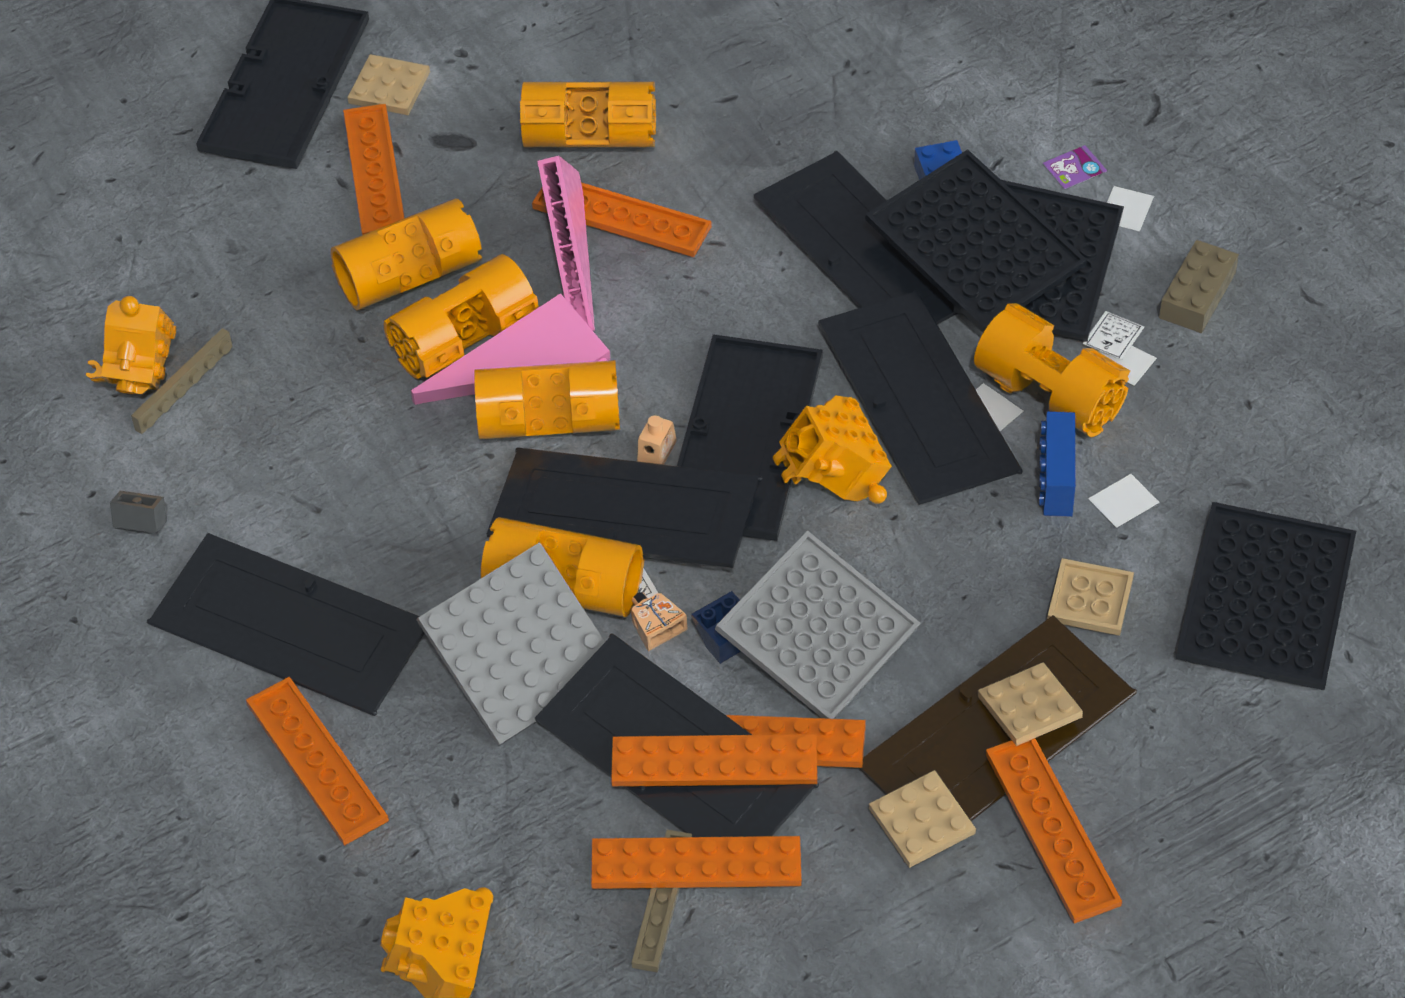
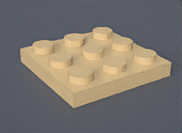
[347,54,430,115]
[1047,558,1134,636]
[978,662,1083,746]
[869,770,976,868]

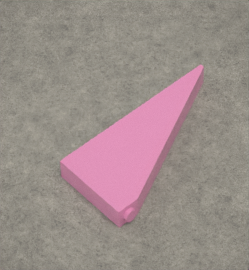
[537,156,595,331]
[411,293,610,405]

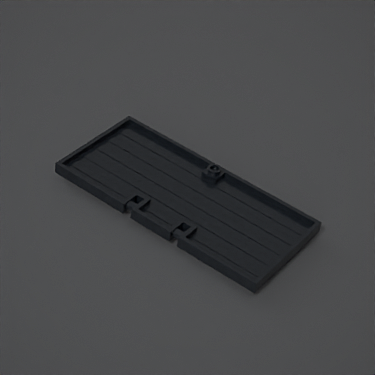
[196,0,369,169]
[677,334,823,541]

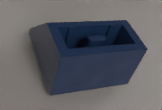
[691,591,741,664]

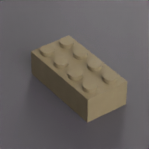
[1159,240,1239,333]

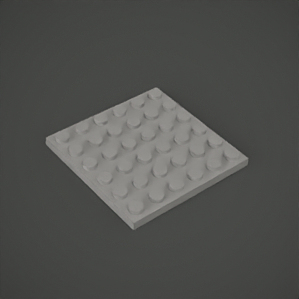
[715,530,921,719]
[416,542,605,746]

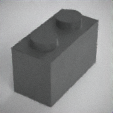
[110,491,167,533]

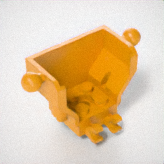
[86,296,176,395]
[773,395,892,504]
[380,887,494,998]

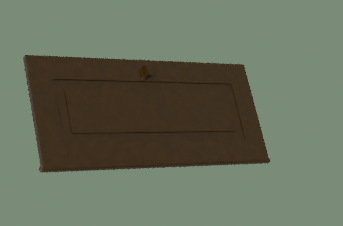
[859,615,1137,821]

